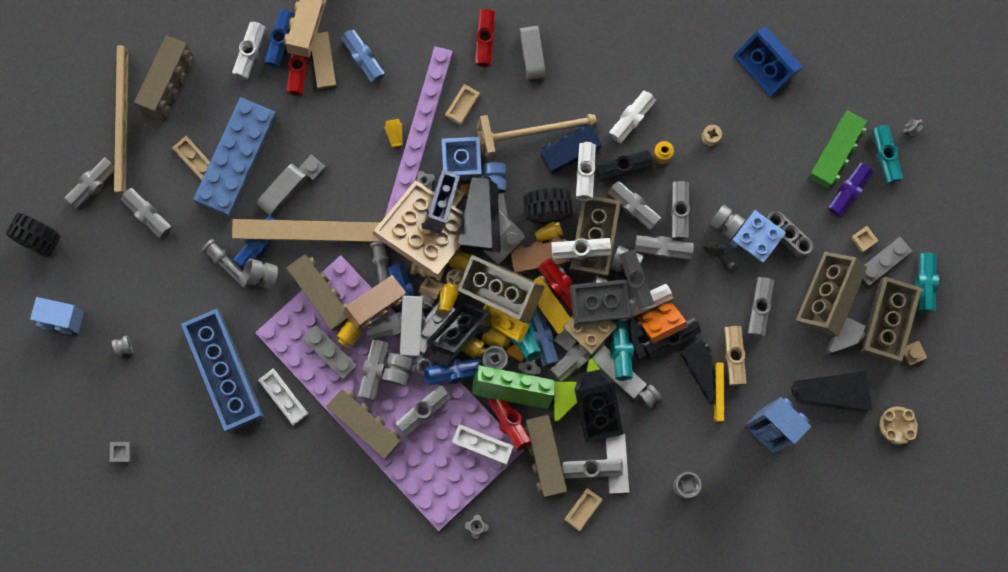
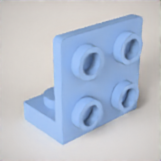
[729,210,785,262]

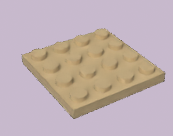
[372,180,464,278]

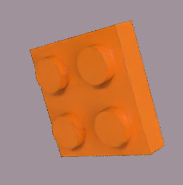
[637,300,688,344]

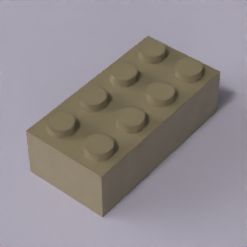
[134,35,194,122]
[569,196,621,279]
[796,251,867,337]
[457,255,545,322]
[859,277,922,364]

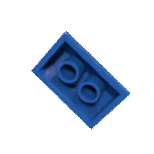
[733,27,803,97]

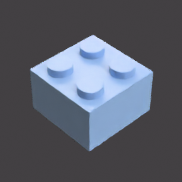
[442,137,482,181]
[30,297,84,335]

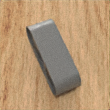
[519,26,546,80]
[256,164,307,217]
[767,211,813,258]

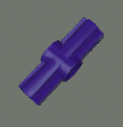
[827,163,873,218]

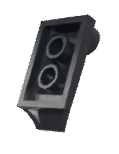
[426,302,492,367]
[574,369,623,443]

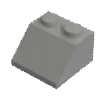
[484,210,525,265]

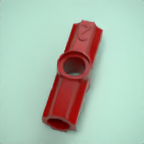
[475,9,495,68]
[286,54,308,96]
[537,257,574,313]
[488,398,532,451]

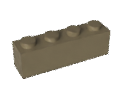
[286,254,349,332]
[326,389,401,460]
[523,415,567,498]

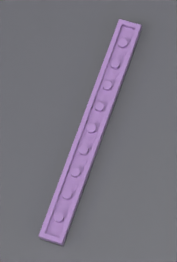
[385,46,453,217]

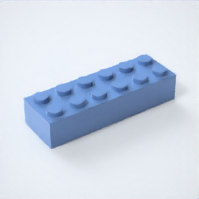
[193,97,277,218]
[181,309,264,433]
[744,397,812,453]

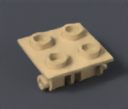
[563,317,617,354]

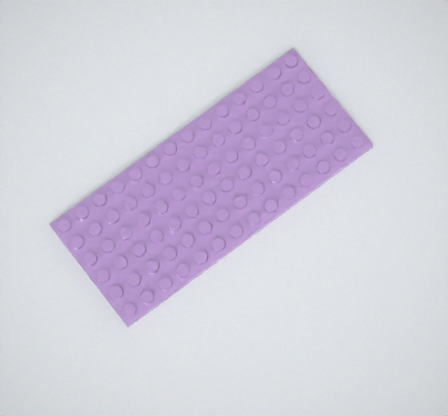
[255,255,524,531]

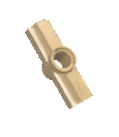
[724,326,747,386]

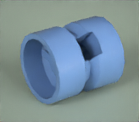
[482,162,506,194]

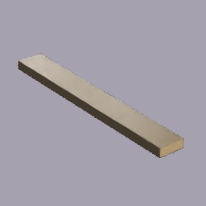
[114,45,129,196]
[232,219,381,242]

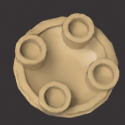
[879,406,918,445]

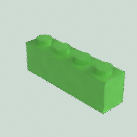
[808,110,867,189]
[472,365,554,409]

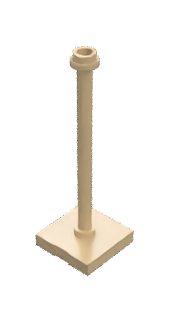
[476,114,597,163]

